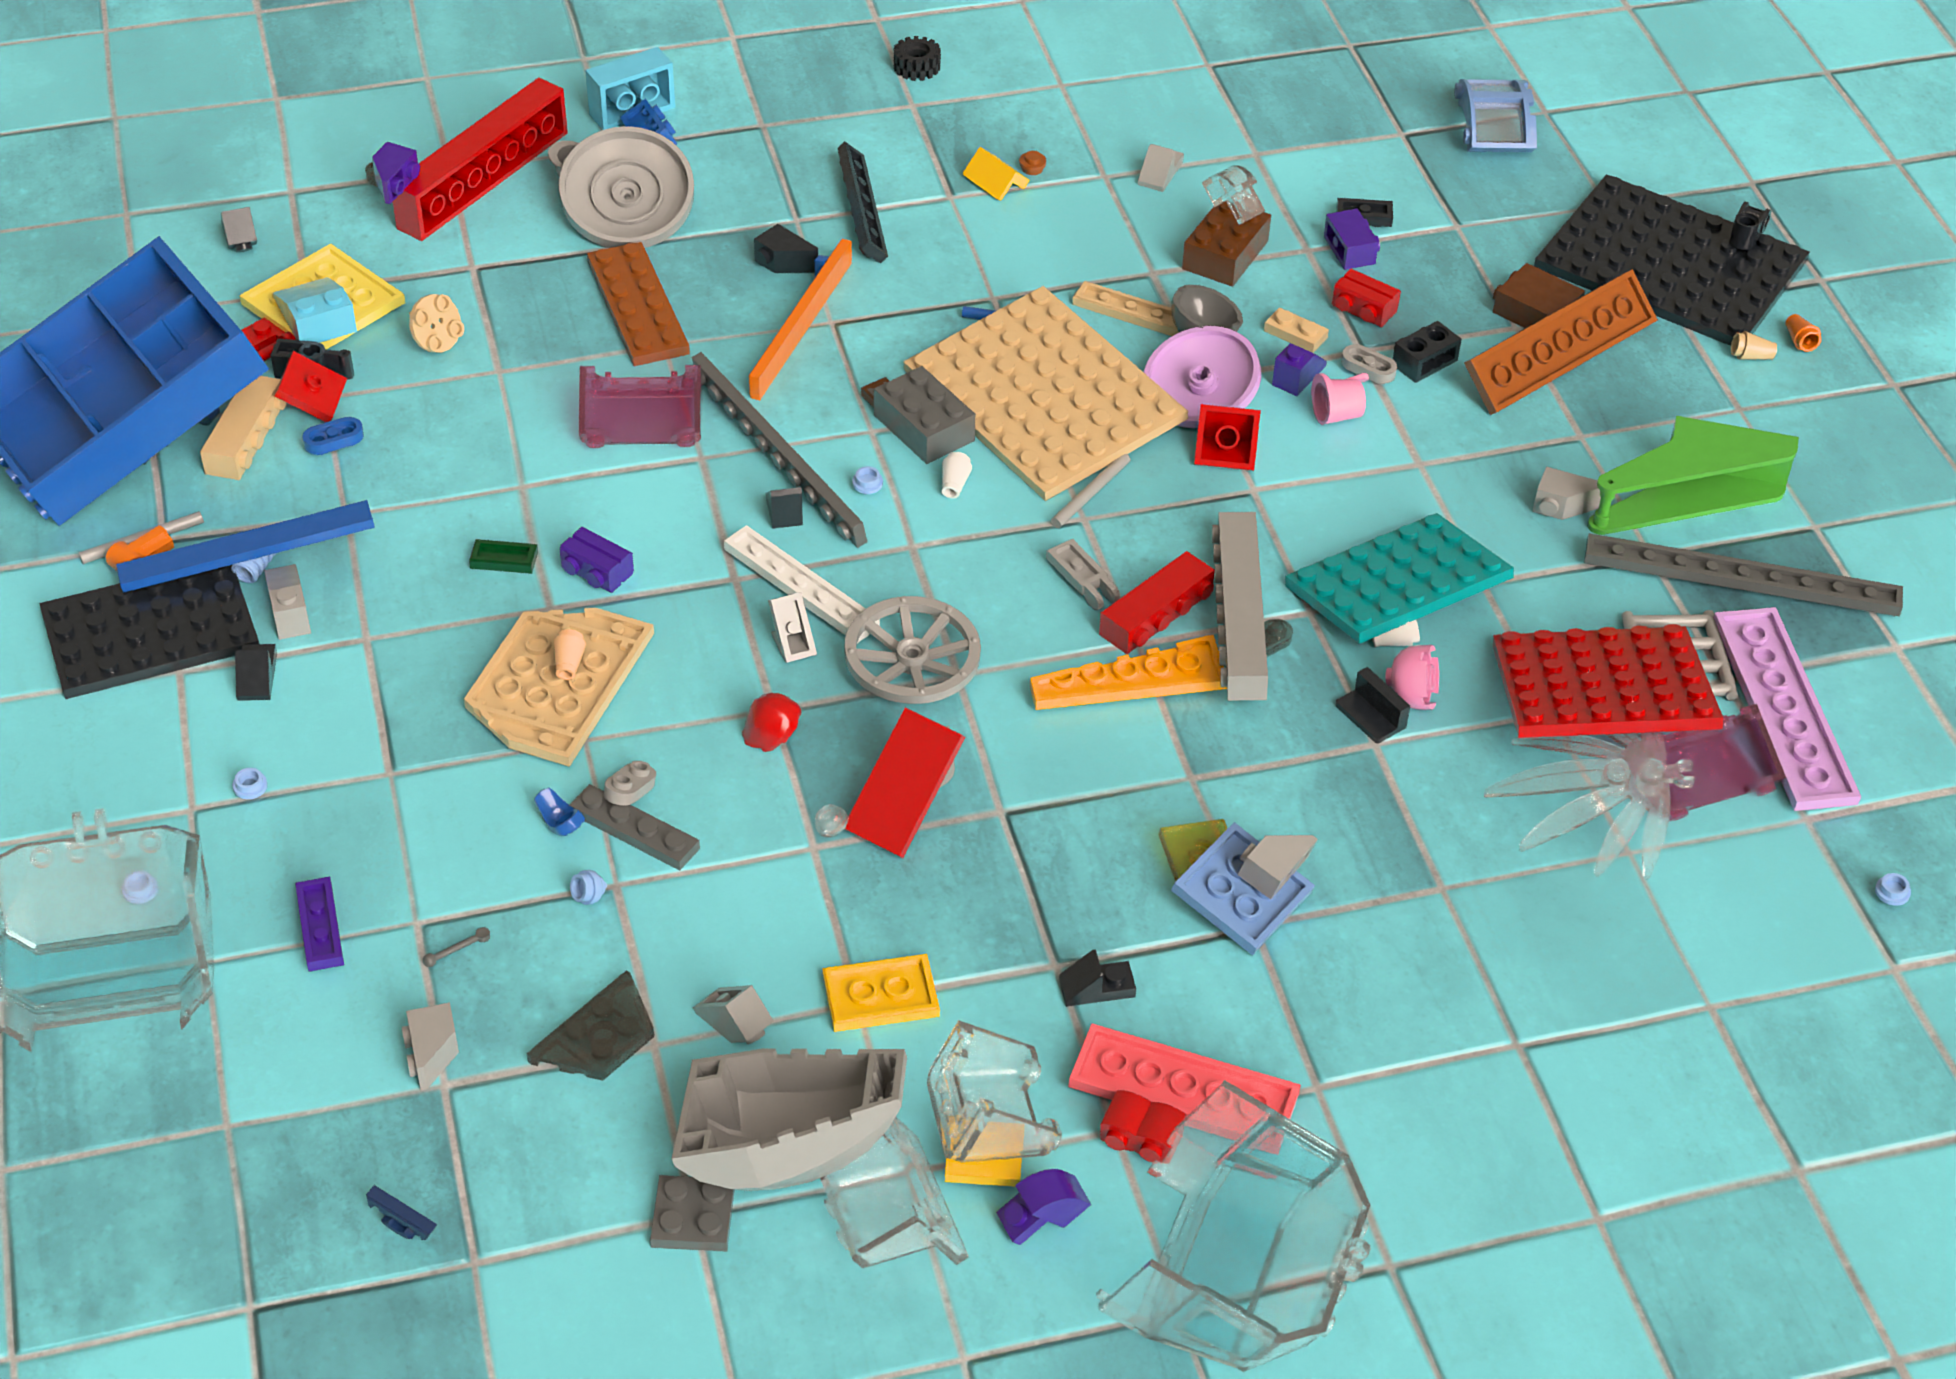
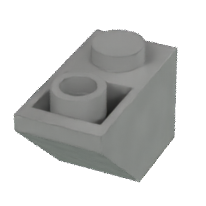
[402,1002,459,1090]

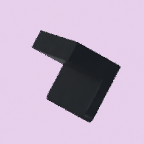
[1335,667,1410,744]

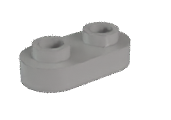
[1341,344,1397,384]
[603,761,656,806]

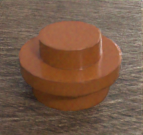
[1019,151,1046,175]

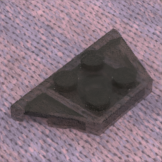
[527,970,655,1081]

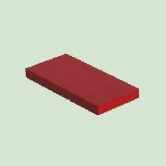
[843,707,966,858]

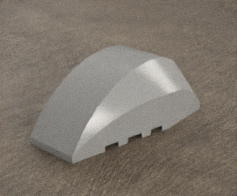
[672,1048,907,1191]

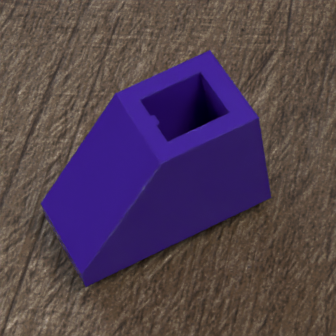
[372,142,420,204]

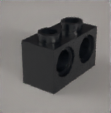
[1393,321,1462,383]

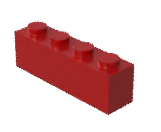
[1099,551,1215,654]

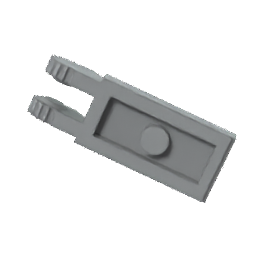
[1046,539,1120,610]

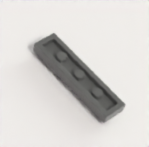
[570,784,700,871]

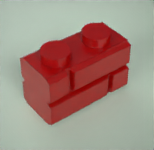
[1332,268,1401,328]

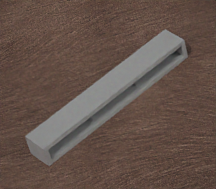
[1212,512,1268,701]

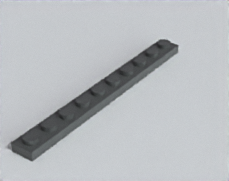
[691,352,868,548]
[1584,533,1903,617]

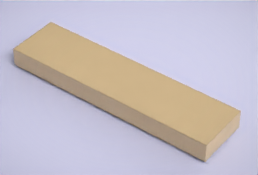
[1072,281,1180,336]

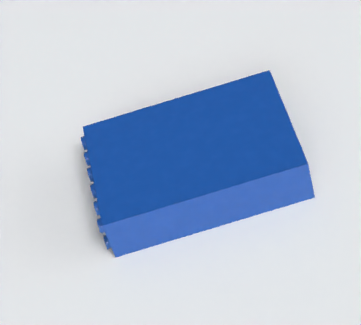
[0,236,269,526]

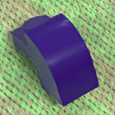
[996,1169,1092,1245]

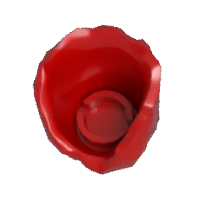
[742,693,801,752]

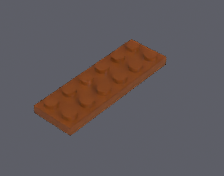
[587,242,690,366]

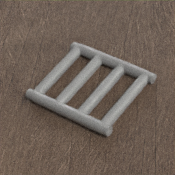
[1621,610,1738,701]

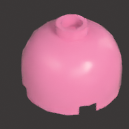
[1386,645,1439,710]

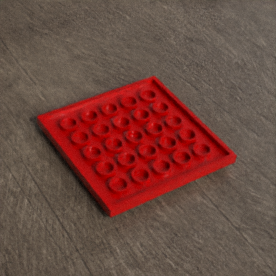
[1493,624,1723,738]

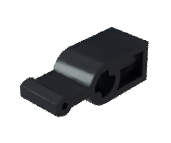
[271,339,354,380]

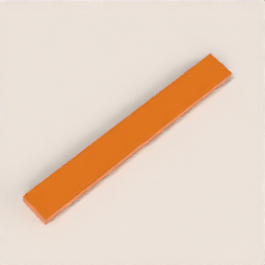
[749,238,852,401]

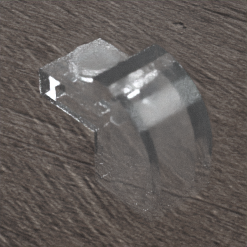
[1202,165,1265,225]

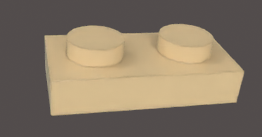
[1264,307,1329,353]

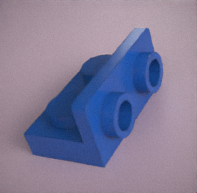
[620,98,678,145]

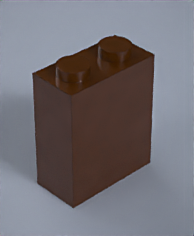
[1492,263,1585,328]

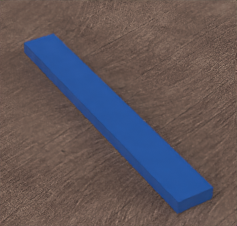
[116,500,375,593]

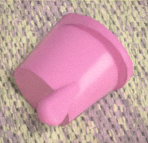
[1311,373,1369,425]

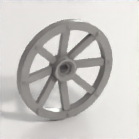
[844,596,981,704]

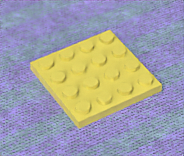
[239,244,405,350]

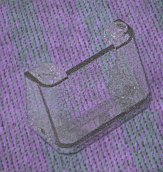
[927,1020,1062,1163]

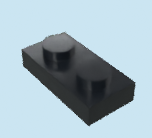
[1336,198,1393,227]

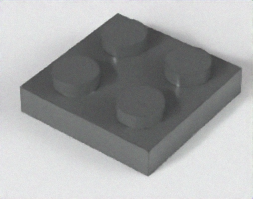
[650,1175,735,1252]

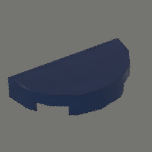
[366,1185,437,1240]

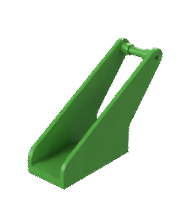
[1587,416,1799,535]

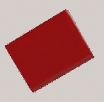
[1194,404,1261,471]

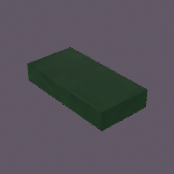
[469,539,538,574]

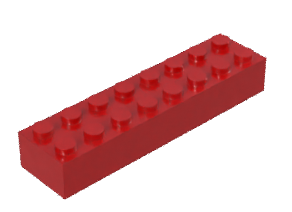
[393,77,568,241]

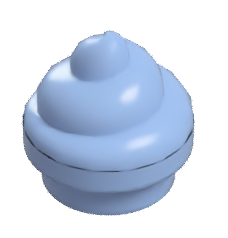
[570,870,607,905]

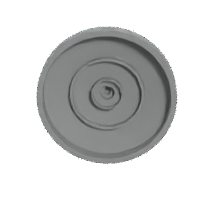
[559,127,694,248]

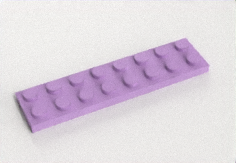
[1714,607,1861,811]

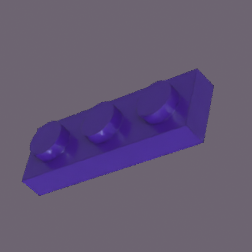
[295,876,344,972]

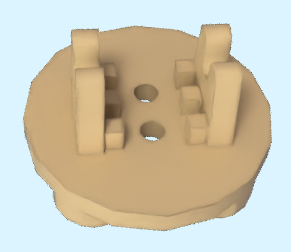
[409,294,464,353]

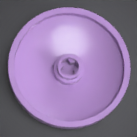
[1144,326,1261,428]

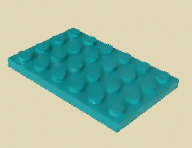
[1285,513,1514,644]

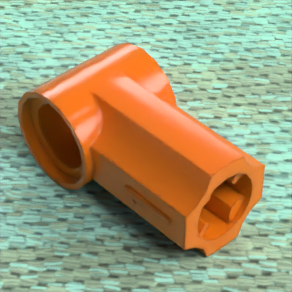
[106,525,174,572]

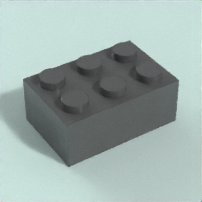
[874,366,976,464]

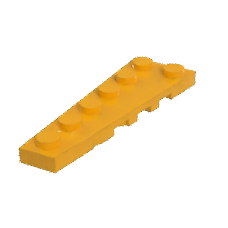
[1030,635,1227,710]

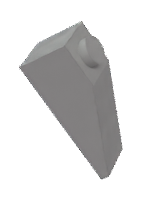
[264,564,311,640]

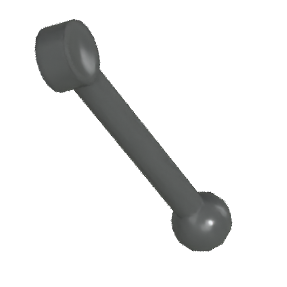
[423,927,490,967]

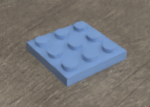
[1171,822,1315,956]

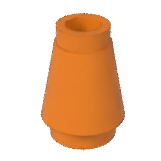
[1785,314,1821,352]

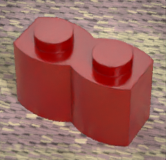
[1100,1090,1186,1163]

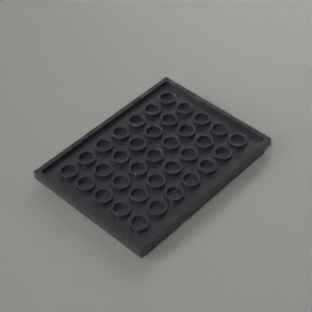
[1534,174,1810,346]

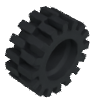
[894,36,941,81]

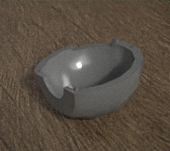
[1171,285,1243,332]

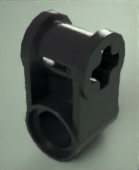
[1729,201,1772,250]

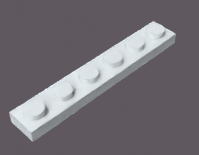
[724,525,880,643]

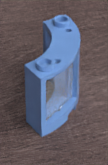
[1454,79,1537,152]

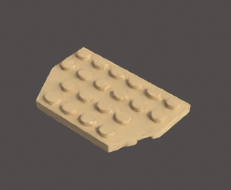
[464,608,654,767]

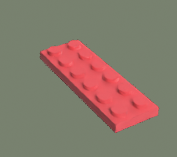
[1069,1024,1301,1150]

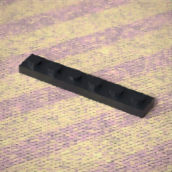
[837,141,888,263]

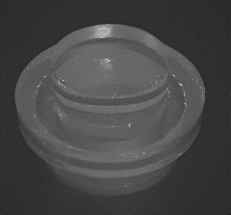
[815,804,848,837]

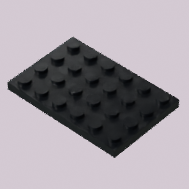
[39,565,259,699]

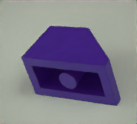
[1272,343,1327,396]

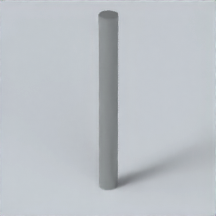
[1051,454,1131,528]
[78,511,204,564]

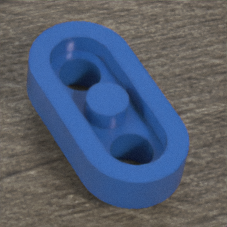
[302,417,364,455]

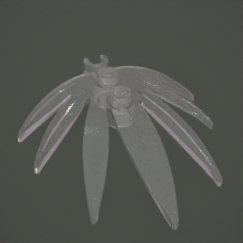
[1484,732,1695,880]

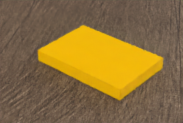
[822,954,940,1032]

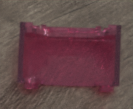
[579,365,703,448]
[1619,704,1786,822]

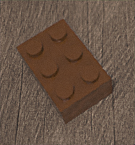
[1182,197,1271,287]

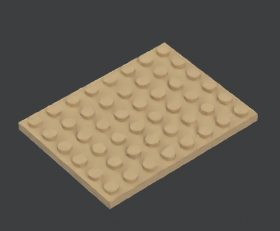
[903,286,1188,501]

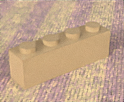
[200,376,287,480]

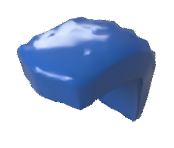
[534,787,585,836]

